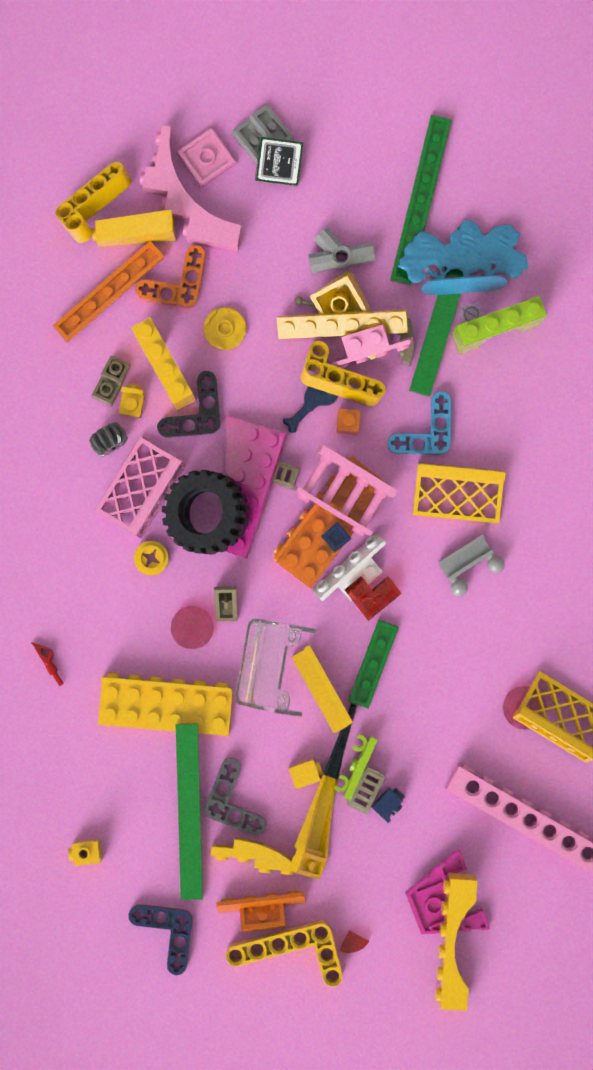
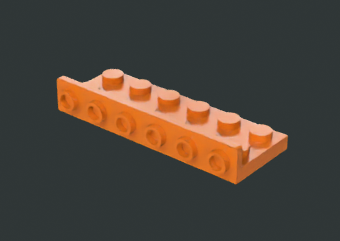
[272,455,390,589]

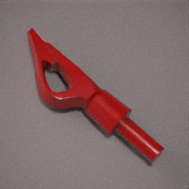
[31,642,64,686]

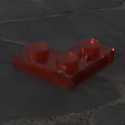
[344,576,402,621]

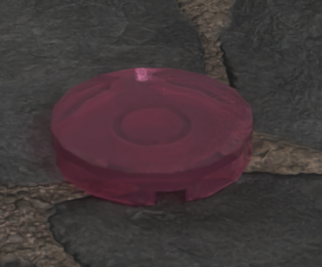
[170,606,214,649]
[502,686,547,730]

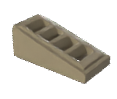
[272,462,300,490]
[347,765,386,815]

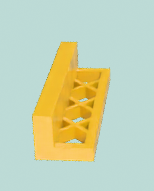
[292,645,353,734]

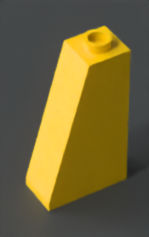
[92,210,176,247]

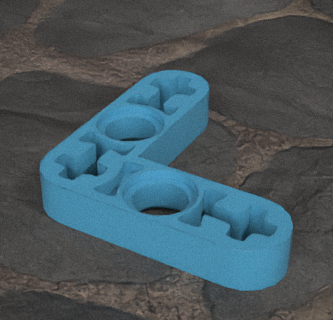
[387,391,451,455]

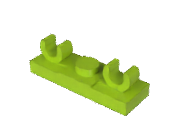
[334,734,378,801]

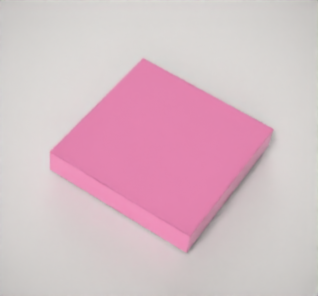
[177,127,237,188]

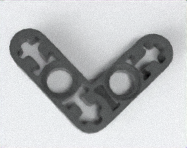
[205,758,266,835]

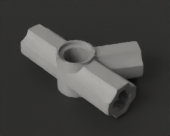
[308,227,376,274]

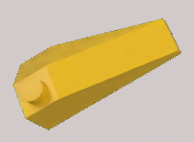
[310,270,390,360]

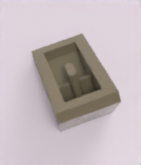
[214,587,238,621]

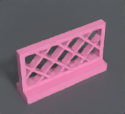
[95,437,186,539]

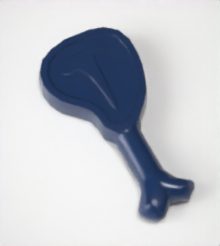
[283,386,338,433]

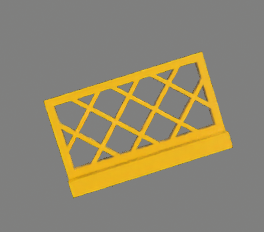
[412,462,506,523]
[512,671,593,763]

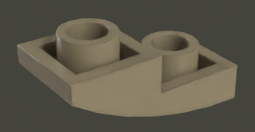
[396,318,414,367]
[92,356,130,406]

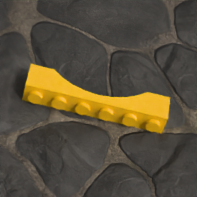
[435,873,478,1011]

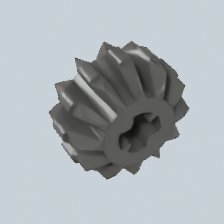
[89,422,128,456]

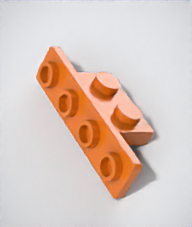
[216,891,305,932]

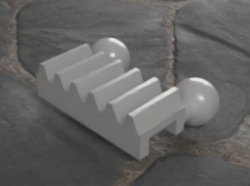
[438,534,505,596]

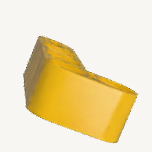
[55,162,132,243]
[300,341,386,406]

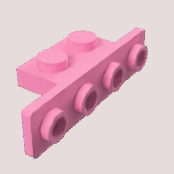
[329,323,414,368]

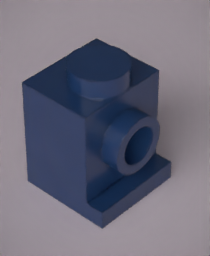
[371,787,405,823]

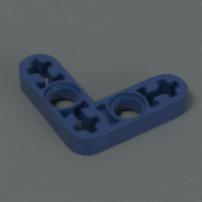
[128,904,192,975]

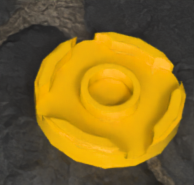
[204,307,246,351]

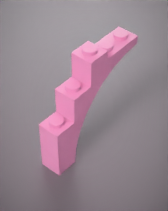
[140,125,242,251]

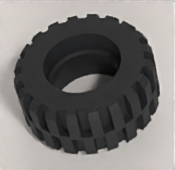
[162,470,250,555]

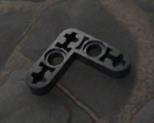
[157,371,220,438]

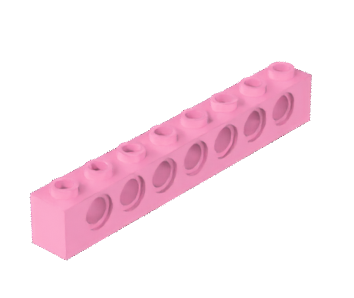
[445,764,593,874]

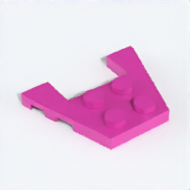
[405,849,490,934]

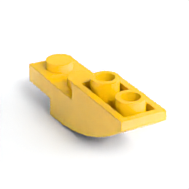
[211,837,293,875]

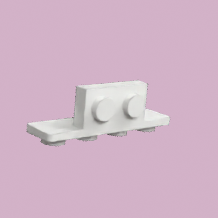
[313,533,387,601]

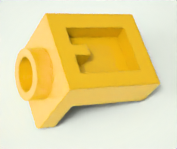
[119,384,145,418]

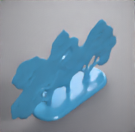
[398,219,528,295]

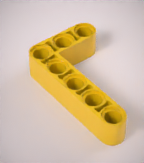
[226,920,342,987]

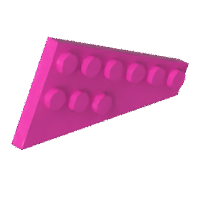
[226,415,288,558]

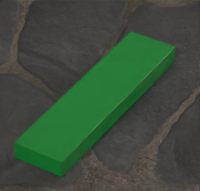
[348,619,399,709]

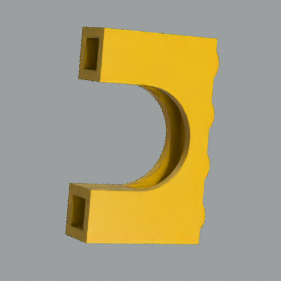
[131,317,196,411]

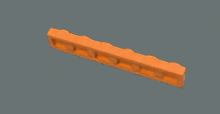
[52,241,165,343]

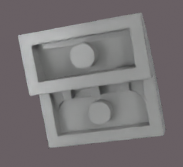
[232,104,294,164]

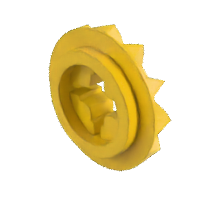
[134,541,169,576]

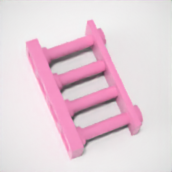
[293,445,398,537]

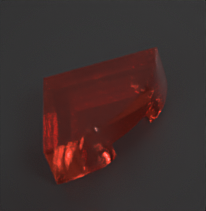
[339,930,369,953]

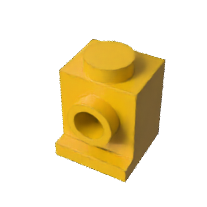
[68,839,102,866]

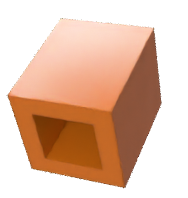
[336,409,360,435]

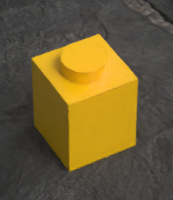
[288,758,323,789]

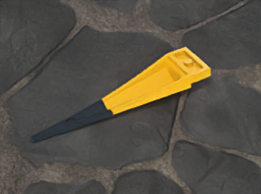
[289,703,357,880]

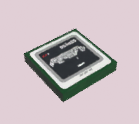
[255,137,304,186]

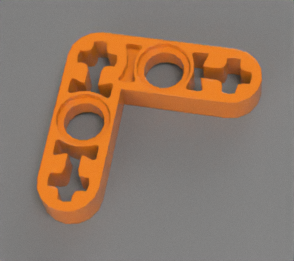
[136,245,205,308]

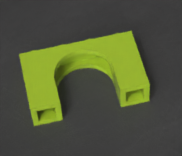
[452,296,547,355]

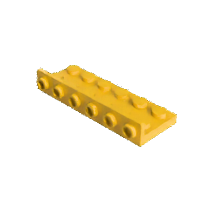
[98,673,233,736]

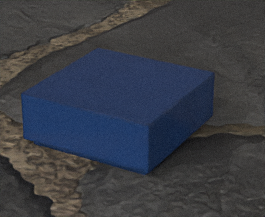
[321,522,352,553]

